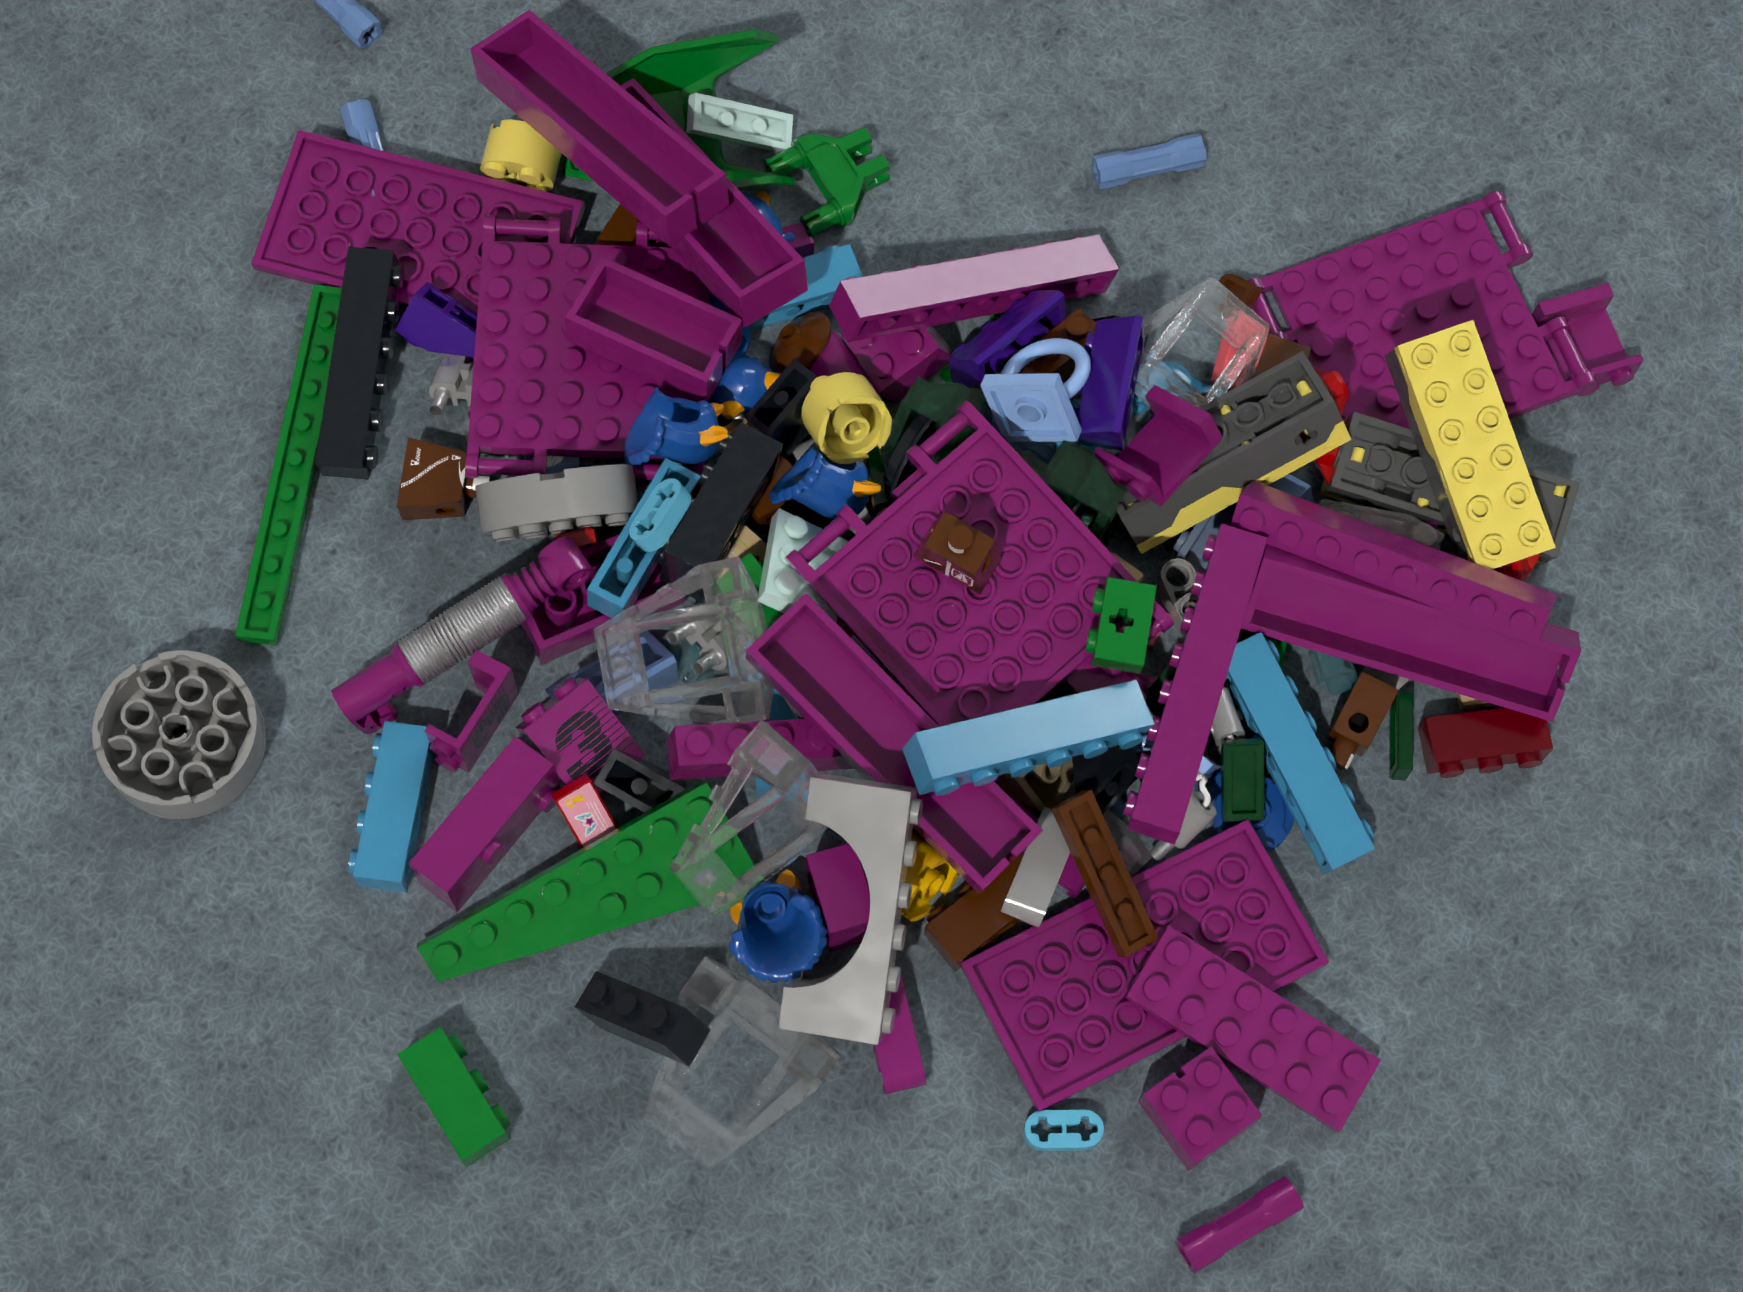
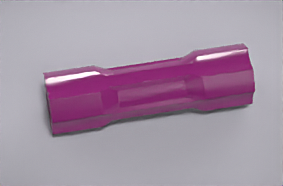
[1175,1176,1304,1273]

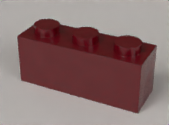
[1418,708,1553,778]

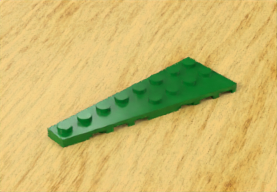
[417,779,764,982]

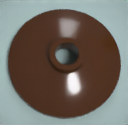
[769,312,832,374]

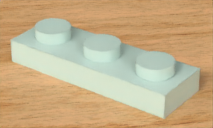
[686,93,793,152]

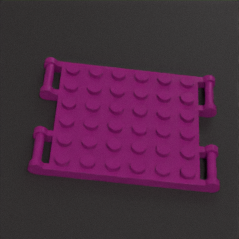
[1247,191,1598,429]
[465,215,711,482]
[784,401,1174,783]

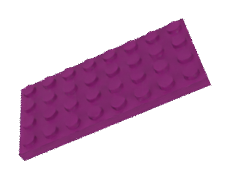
[251,130,585,313]
[960,819,1329,1112]

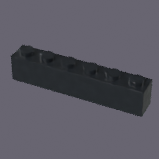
[315,247,404,480]

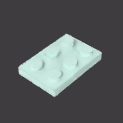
[757,508,848,622]

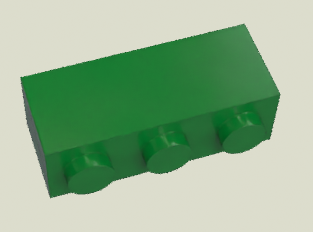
[397,1027,511,1167]

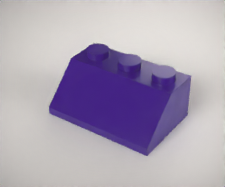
[949,290,1066,408]
[1073,316,1145,451]

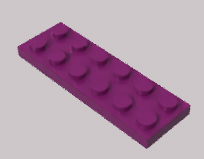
[1124,925,1381,1132]

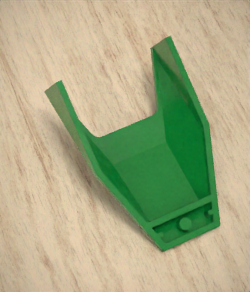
[563,29,795,191]

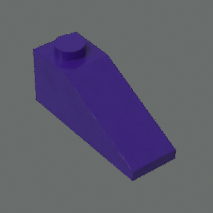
[395,282,477,358]

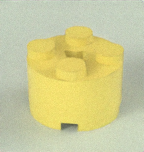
[480,119,562,192]
[802,372,892,464]

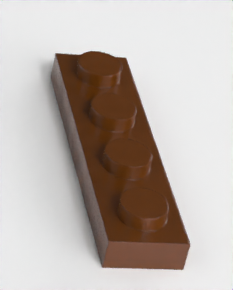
[1051,790,1158,958]

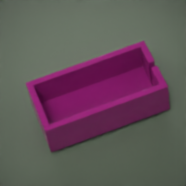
[565,256,742,402]

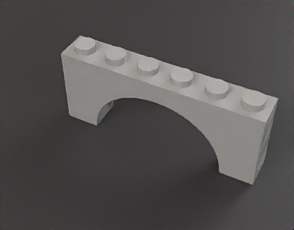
[778,773,923,1045]

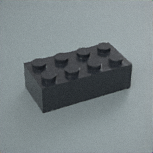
[657,422,783,602]

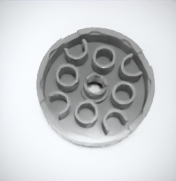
[475,464,639,542]
[92,650,266,819]

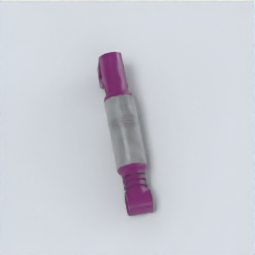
[331,536,593,734]

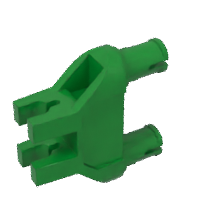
[763,127,890,237]

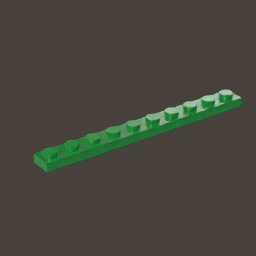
[235,284,342,646]

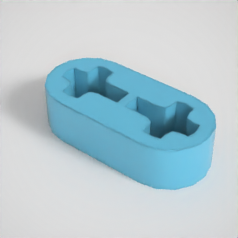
[629,478,691,552]
[1023,1110,1104,1151]

